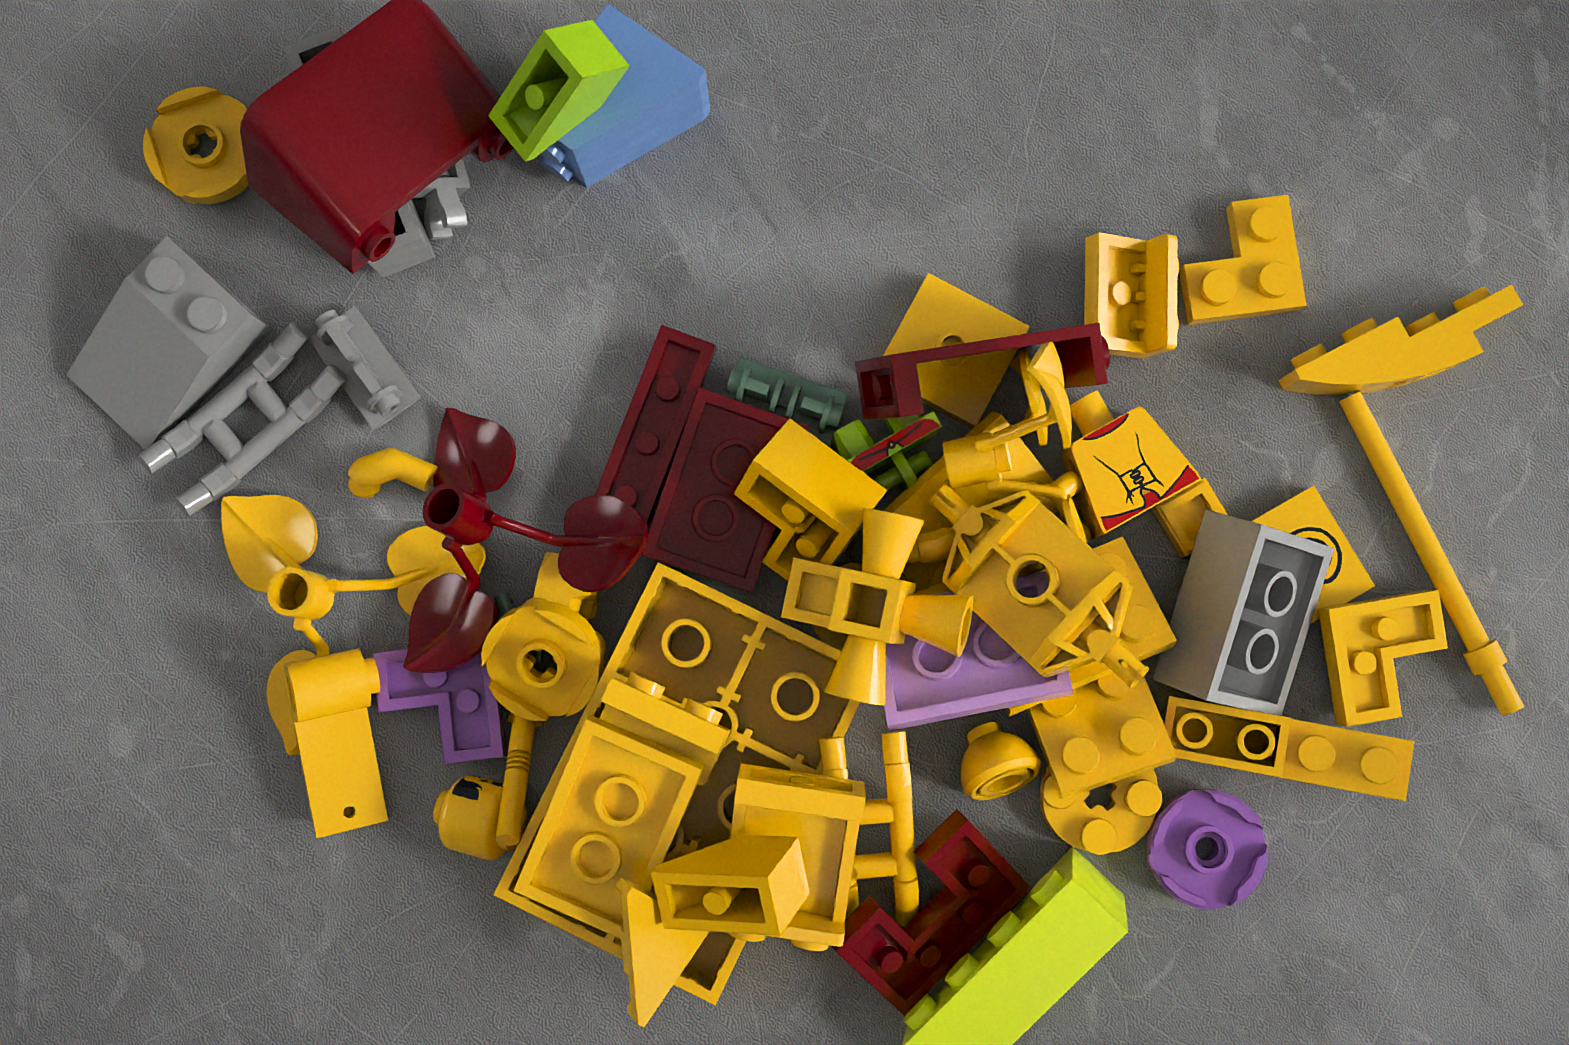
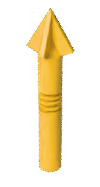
[495,712,542,846]

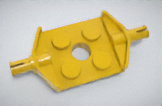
[930,484,1149,689]

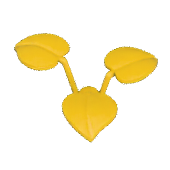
[943,341,1087,543]
[221,495,486,755]

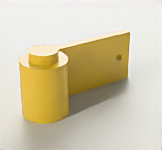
[284,648,388,838]

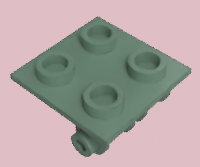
[726,357,848,447]

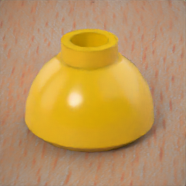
[960,722,1042,800]

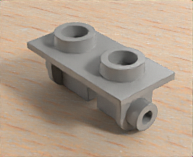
[308,306,422,431]

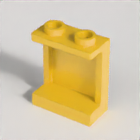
[729,763,866,951]

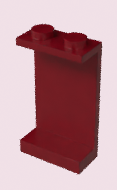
[855,322,1110,420]

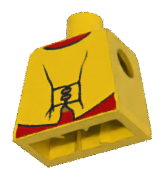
[1061,390,1202,540]

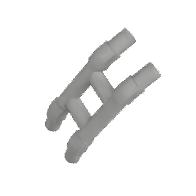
[137,322,346,517]

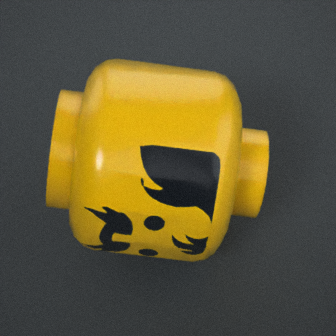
[433,775,528,861]

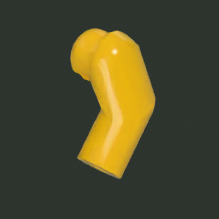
[348,447,438,499]

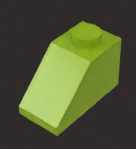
[488,20,630,162]

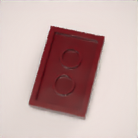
[640,387,810,593]

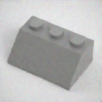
[1152,509,1334,716]

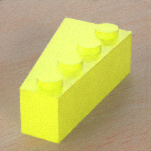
[902,847,1128,1045]

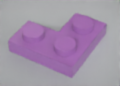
[372,649,507,764]

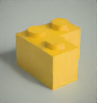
[734,418,887,581]

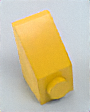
[650,835,810,936]

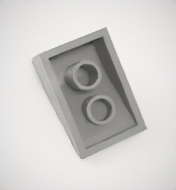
[66,236,272,450]

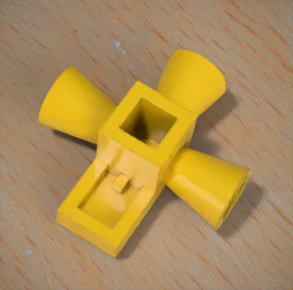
[781,508,974,706]

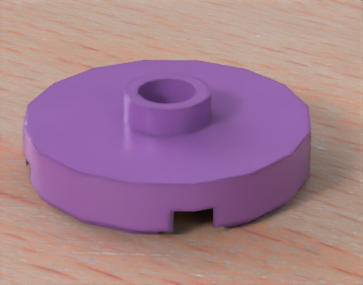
[1146,789,1268,910]

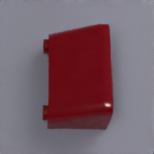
[240,0,514,274]

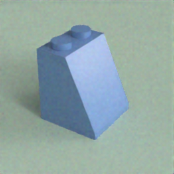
[539,4,711,187]

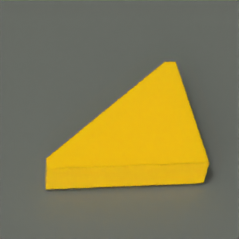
[616,877,709,1027]

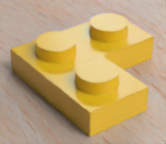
[1179,195,1307,325]
[1318,589,1448,727]

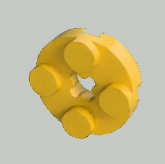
[143,86,248,204]
[481,598,606,721]
[1039,762,1162,855]

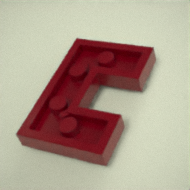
[832,809,1031,1016]

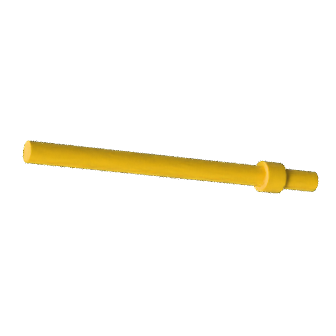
[1339,391,1524,716]

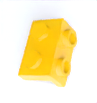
[1084,232,1179,359]
[599,672,731,785]

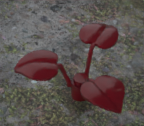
[403,408,649,673]

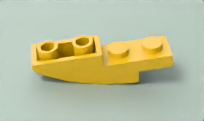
[1278,285,1523,395]
[1164,696,1415,801]

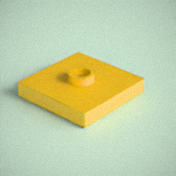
[883,273,1030,429]

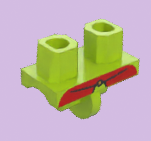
[832,411,942,491]

